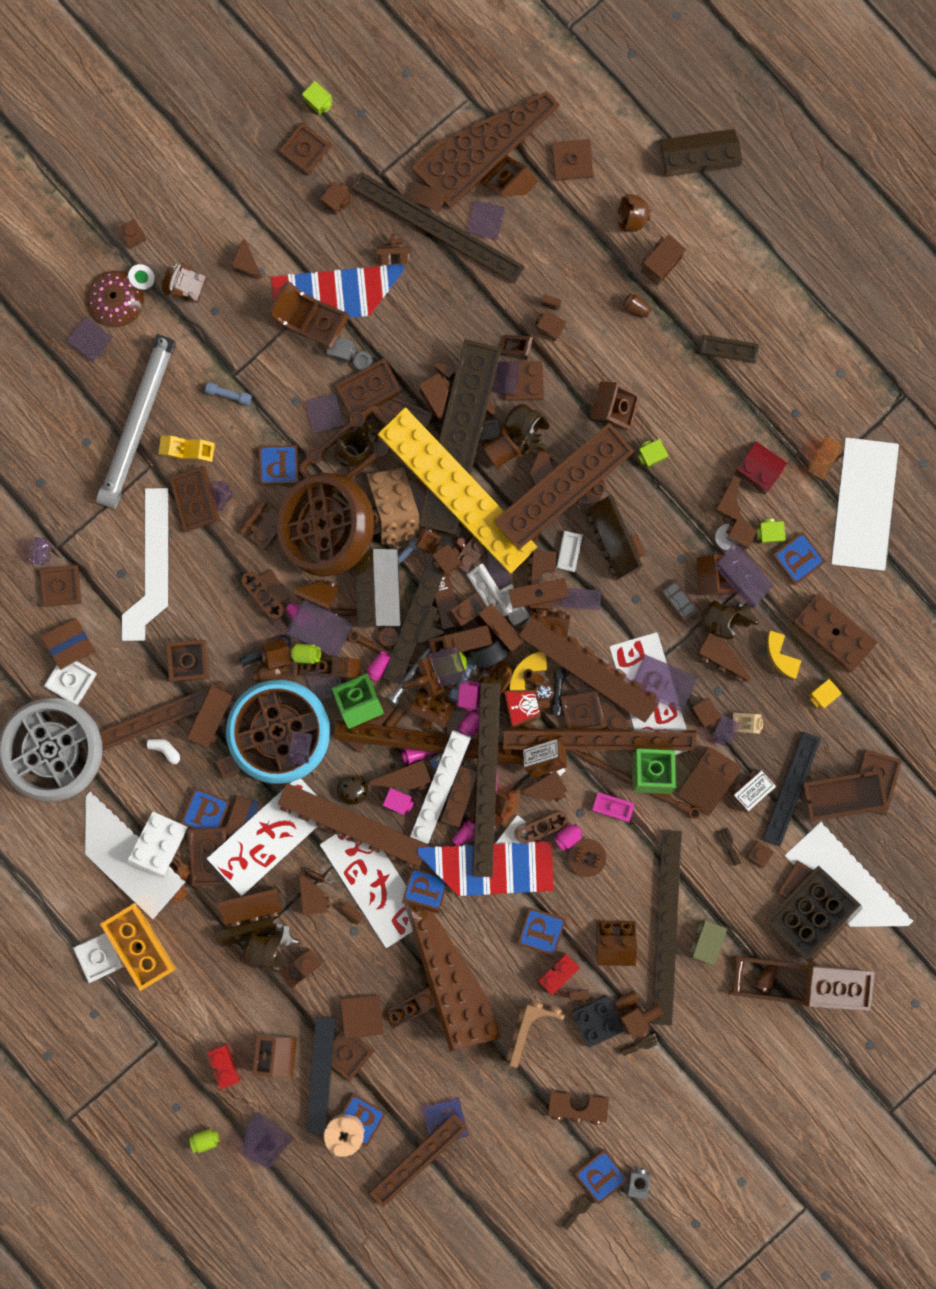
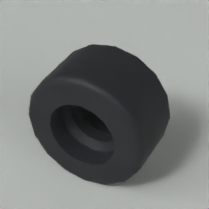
[470,635,508,668]

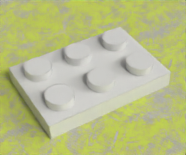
[127,812,188,878]

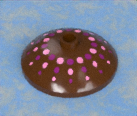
[87,270,144,327]

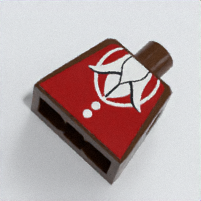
[502,690,550,729]

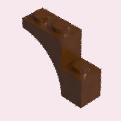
[714,476,757,549]

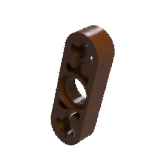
[242,572,284,619]
[514,810,569,844]

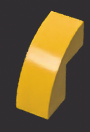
[158,436,215,462]
[766,631,801,680]
[509,651,547,691]

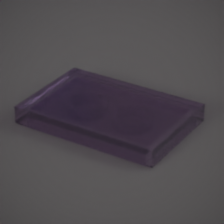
[714,542,773,609]
[286,599,353,657]
[634,654,698,712]

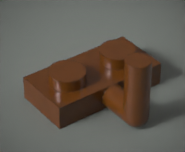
[452,535,486,574]
[402,655,446,697]

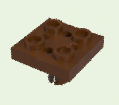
[409,688,456,729]

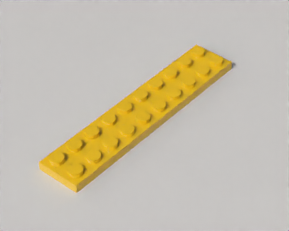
[377,407,537,574]

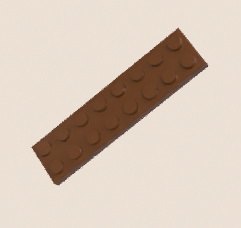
[493,423,635,551]

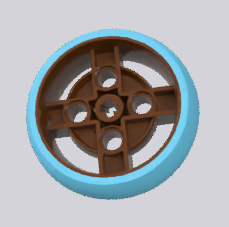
[226,680,330,784]

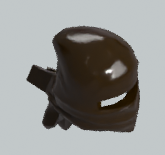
[504,404,550,455]
[334,422,379,467]
[701,600,759,640]
[243,924,301,972]

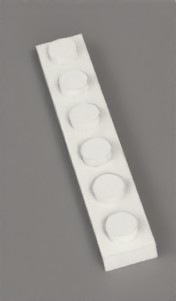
[410,730,471,844]

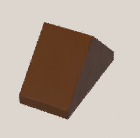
[232,240,262,279]
[500,335,533,361]

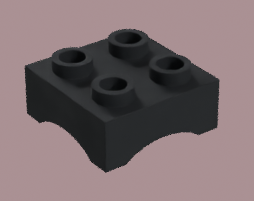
[572,995,624,1048]

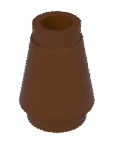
[622,293,652,318]
[754,965,778,994]

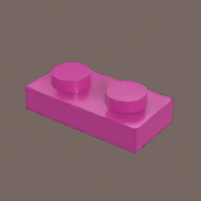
[592,792,635,822]

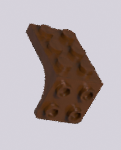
[269,281,350,349]

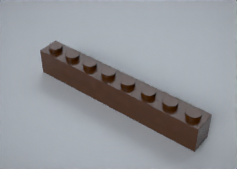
[519,612,659,723]
[278,783,429,868]

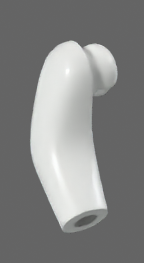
[147,739,180,764]

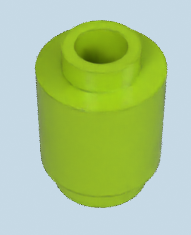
[291,644,321,664]
[189,1128,220,1153]

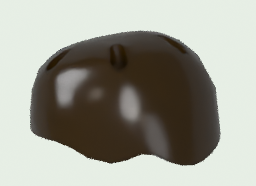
[337,775,368,805]

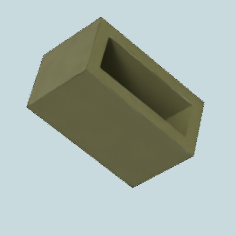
[689,920,727,965]

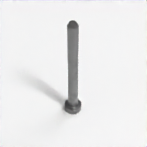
[385,644,432,706]

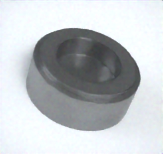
[353,351,372,371]

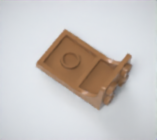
[367,467,419,544]
[506,1000,565,1068]

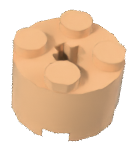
[324,1113,364,1157]

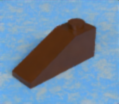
[369,760,432,791]

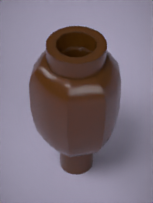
[253,664,289,683]

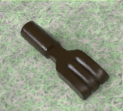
[717,828,741,866]
[621,1033,659,1056]
[562,1195,594,1230]

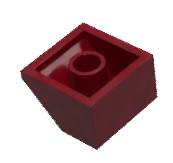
[734,441,787,494]

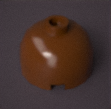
[618,194,651,233]

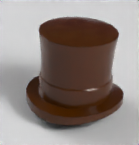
[482,427,522,469]

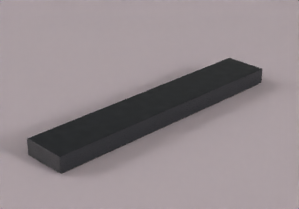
[762,732,821,846]
[306,1015,336,1134]

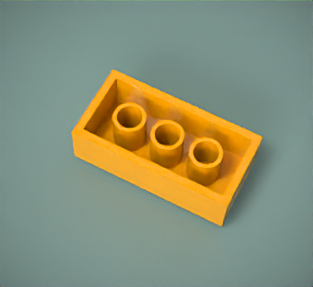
[100,903,176,991]

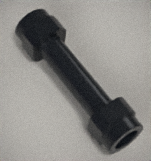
[550,669,566,716]

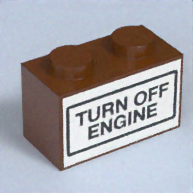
[523,738,567,778]
[731,769,777,812]

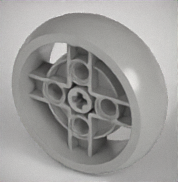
[0,698,103,802]

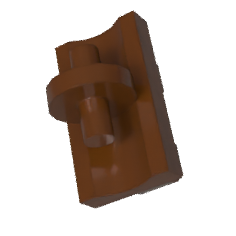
[377,233,411,265]

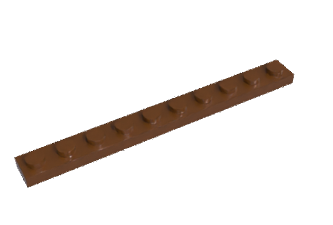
[334,720,524,765]
[503,728,696,751]

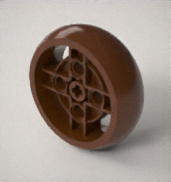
[277,473,374,577]

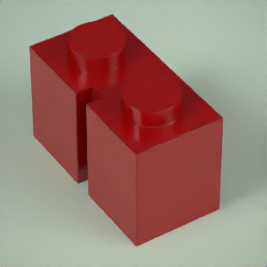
[538,953,580,995]
[207,1043,241,1089]

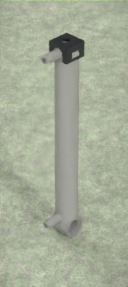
[96,334,177,509]

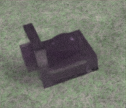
[712,715,741,746]
[289,732,312,764]

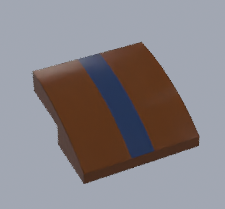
[41,618,96,670]
[227,795,270,836]

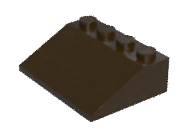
[586,495,643,580]
[765,865,863,964]

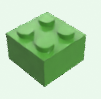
[332,674,384,729]
[632,749,676,794]

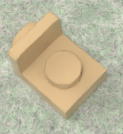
[732,713,763,734]

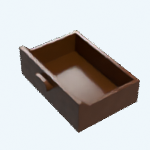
[475,603,524,657]

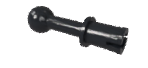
[238,635,292,667]

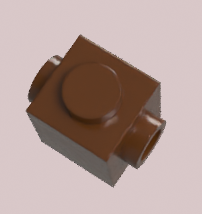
[321,181,351,215]
[432,544,462,575]

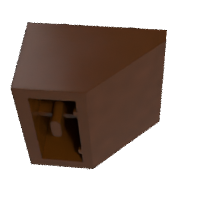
[596,921,637,966]
[252,1033,297,1077]

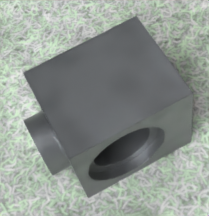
[327,337,357,363]
[627,1168,651,1199]

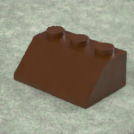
[218,888,283,927]

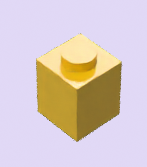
[809,679,842,709]

